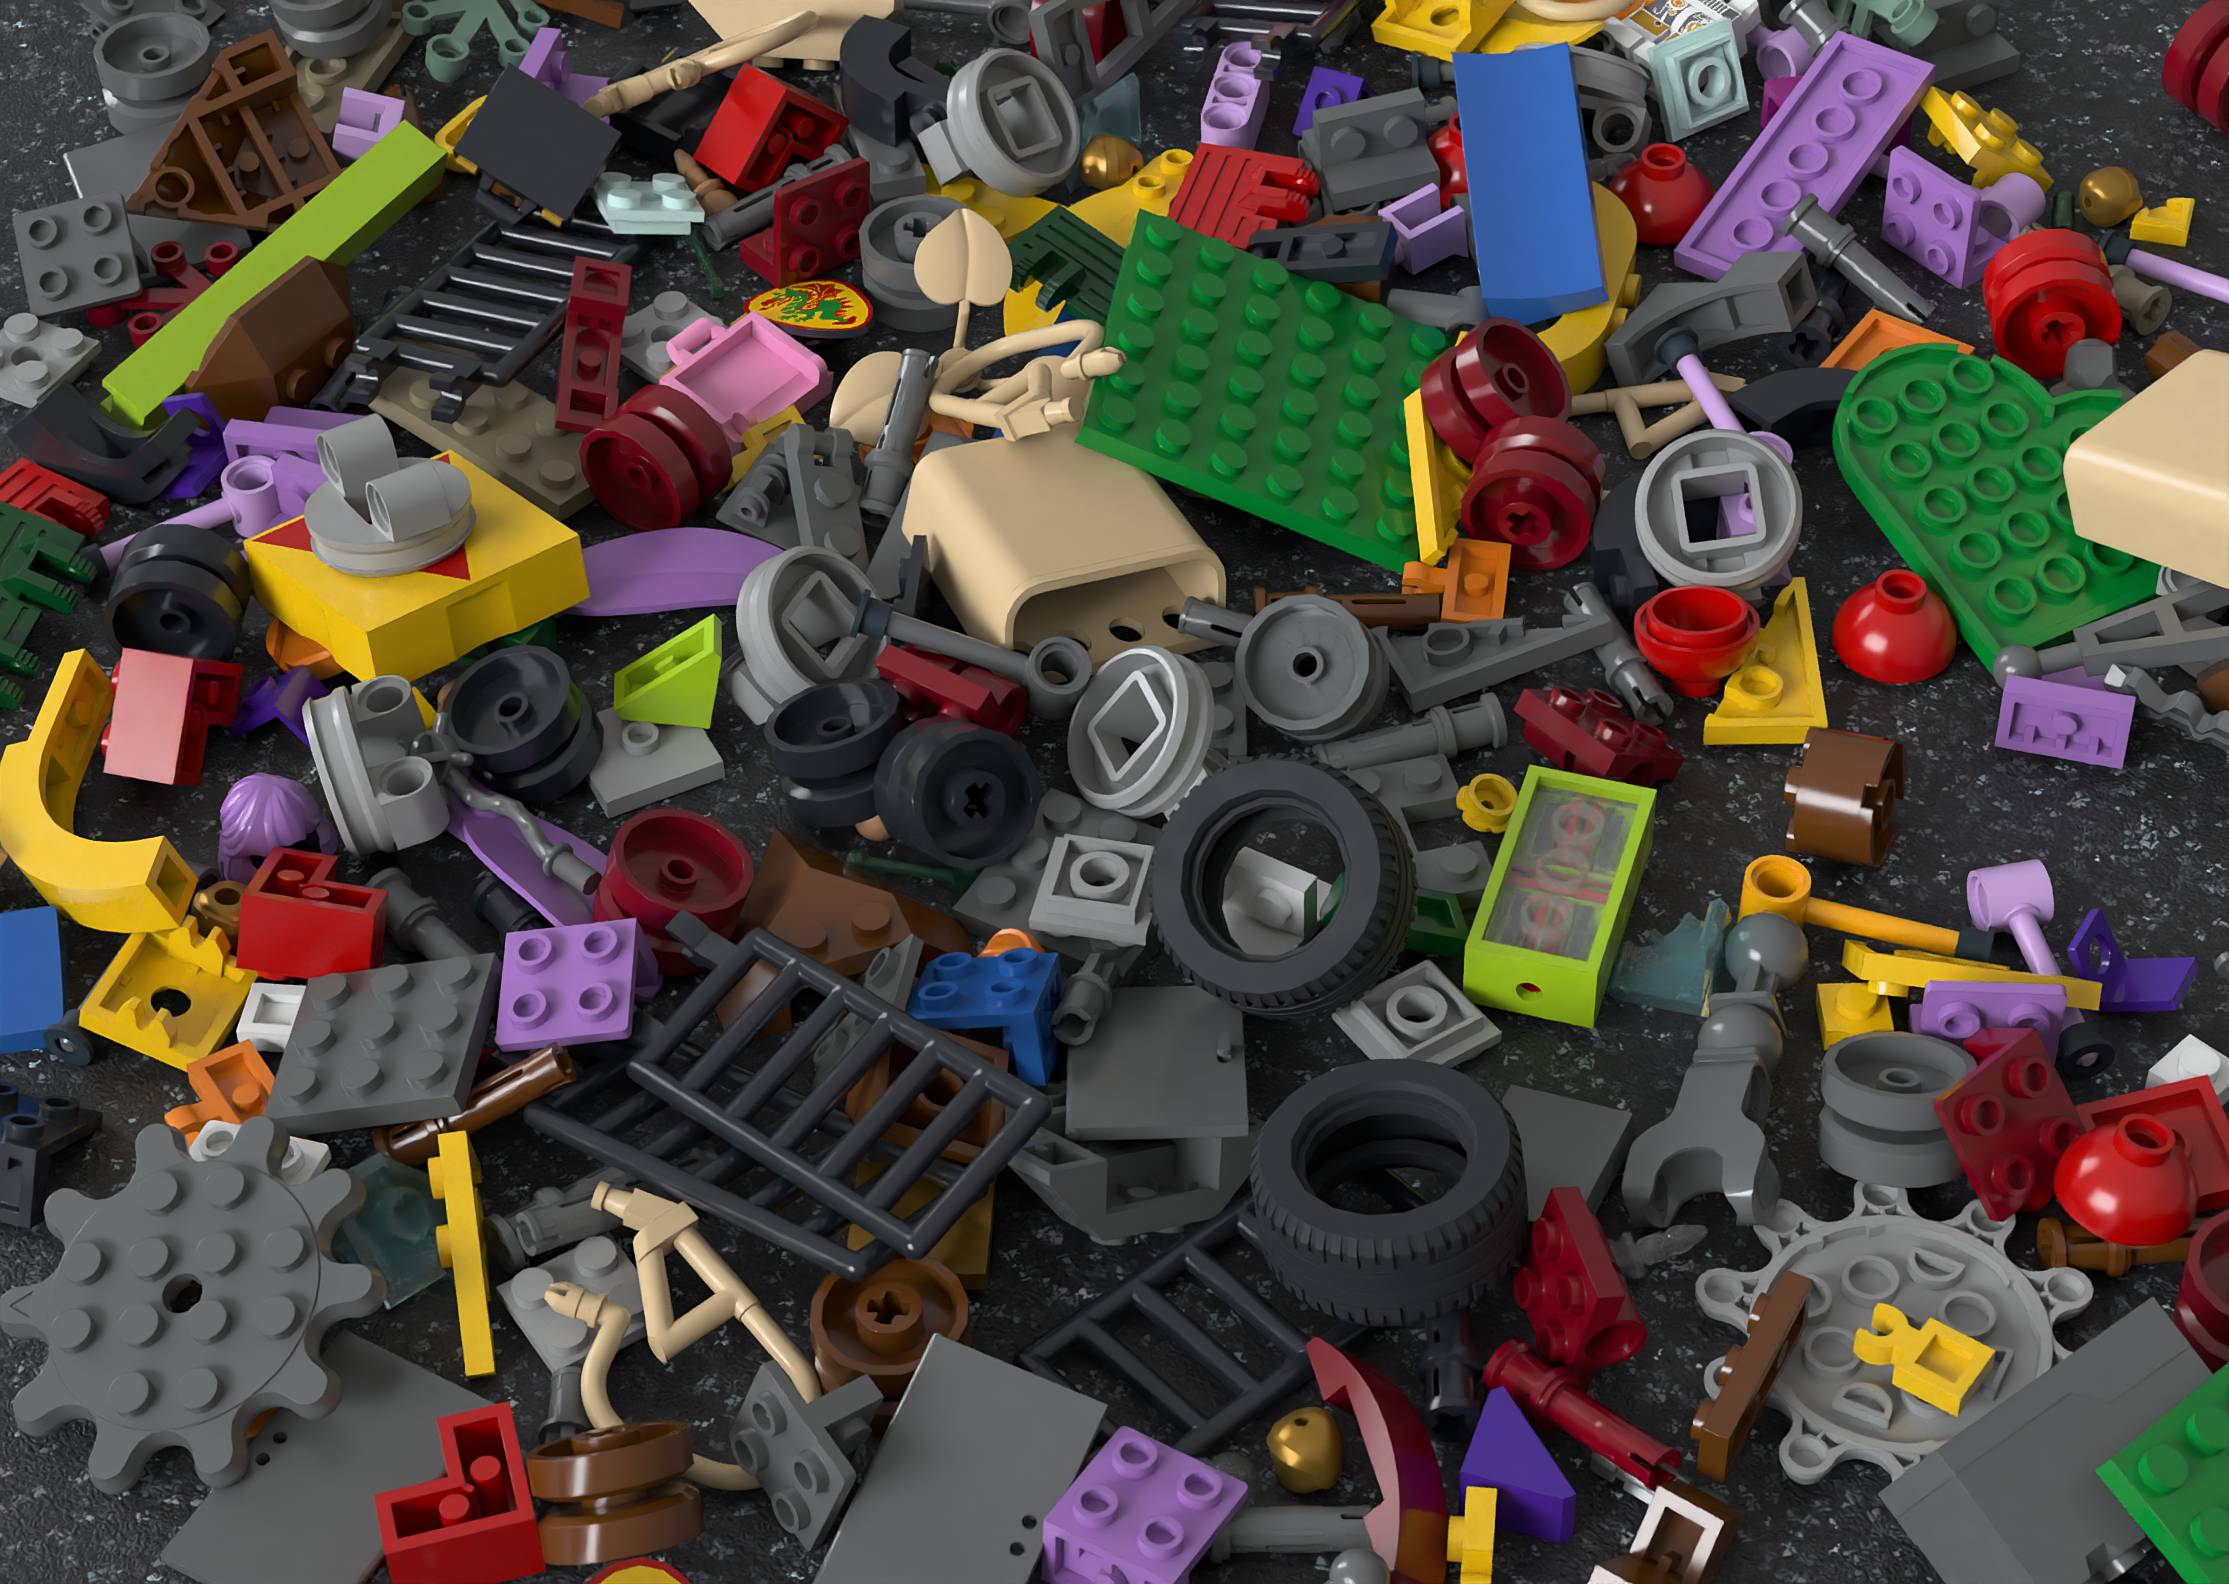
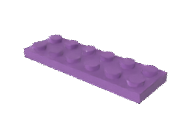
[1674,30,1935,283]

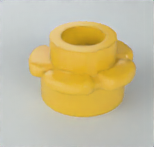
[1456,773,1518,834]

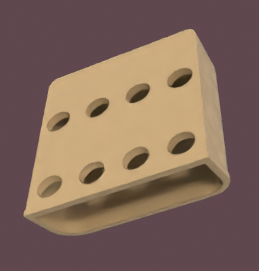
[2063,349,2229,589]
[901,421,1226,685]

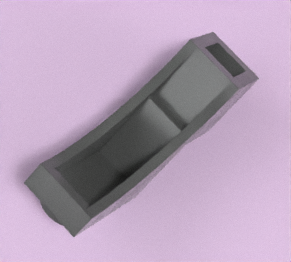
[1604,252,1818,388]

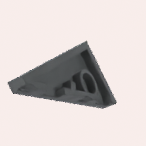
[1369,614,1615,713]

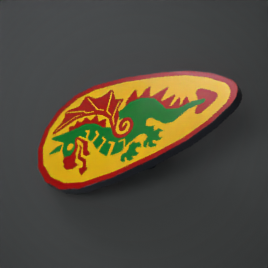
[742,279,874,352]

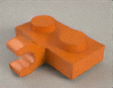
[1401,538,1512,624]
[164,1039,309,1148]

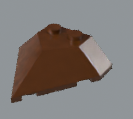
[125,28,348,233]
[713,827,976,1040]

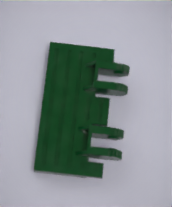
[1006,204,1125,328]
[0,501,98,711]

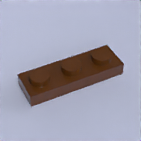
[1690,1269,1813,1484]

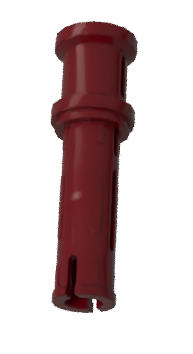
[1483,1338,1682,1493]

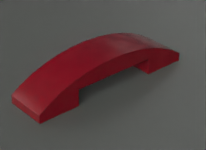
[554,256,632,434]
[1305,1336,1448,1584]

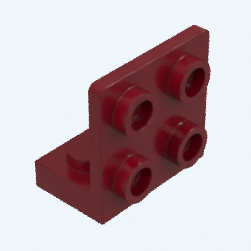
[740,157,870,290]
[1933,1028,2087,1222]

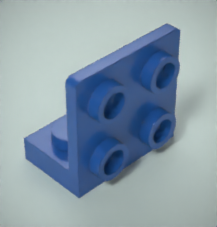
[905,948,1063,1087]

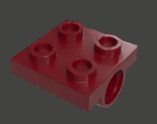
[874,643,1029,744]
[1513,685,1685,788]
[1513,1186,1648,1391]

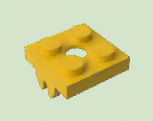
[1371,0,1515,63]
[1919,86,2054,194]
[79,914,262,1072]

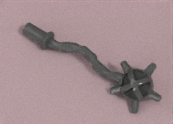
[397,712,602,896]

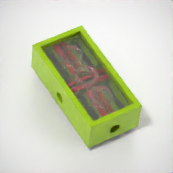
[1463,765,1657,1029]

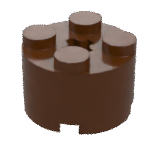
[1784,726,1906,867]

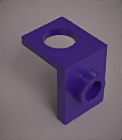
[1292,66,1378,139]
[157,392,229,501]
[226,664,331,749]
[2067,909,2200,1013]

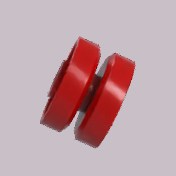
[1982,229,2123,378]

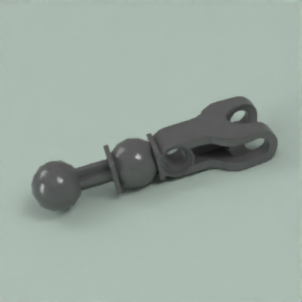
[1622,910,1809,1228]

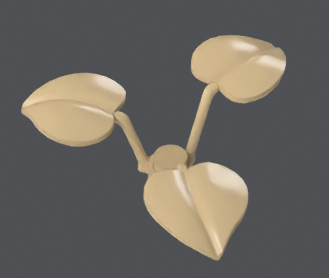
[829,208,1091,448]

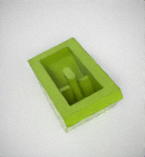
[614,614,722,729]

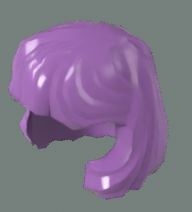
[218,772,338,885]

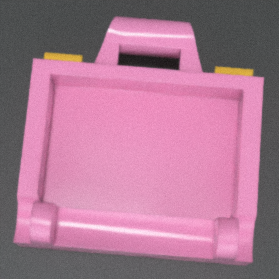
[659,310,834,457]

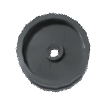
[268,0,392,60]
[93,12,215,135]
[859,194,981,333]
[1235,594,1390,746]
[1817,1031,1978,1188]

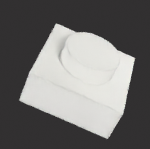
[236,983,306,1052]
[2145,1034,2229,1106]

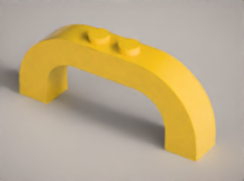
[1455,181,1642,396]

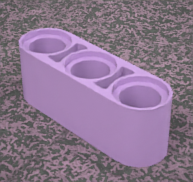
[1201,41,1269,151]

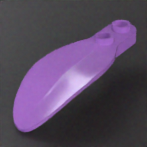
[554,527,784,619]
[445,766,664,1002]

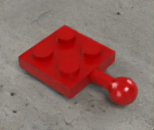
[2017,1075,2229,1213]

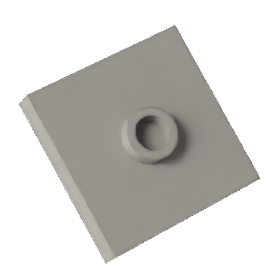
[585,707,725,819]

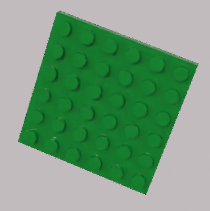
[1074,208,1455,575]

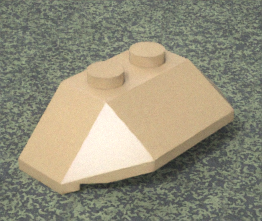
[688,0,904,70]

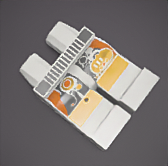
[1604,0,1761,102]

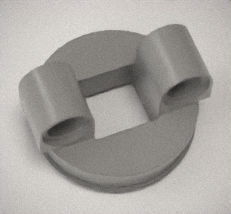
[1510,43,1652,165]
[917,48,1080,198]
[304,413,476,577]
[1635,429,1803,609]
[718,545,891,725]
[1067,644,1231,821]
[302,675,450,861]

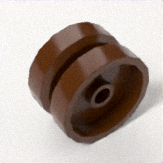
[810,1255,973,1437]
[526,1420,706,1565]

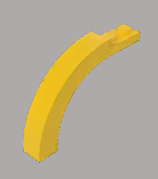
[0,648,199,933]

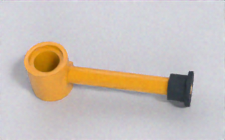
[1737,855,1996,963]

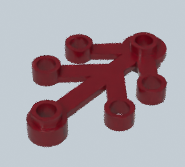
[84,241,241,348]

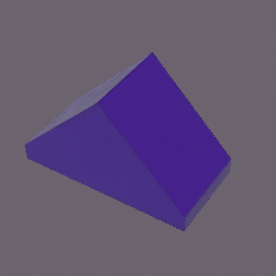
[1458,1386,1576,1544]

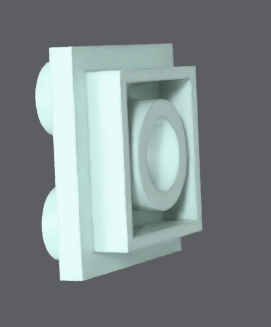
[1647,17,1750,142]
[590,172,705,235]

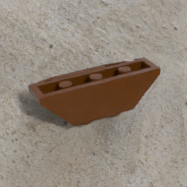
[183,255,357,431]

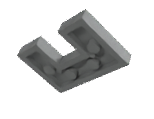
[1343,753,1492,910]

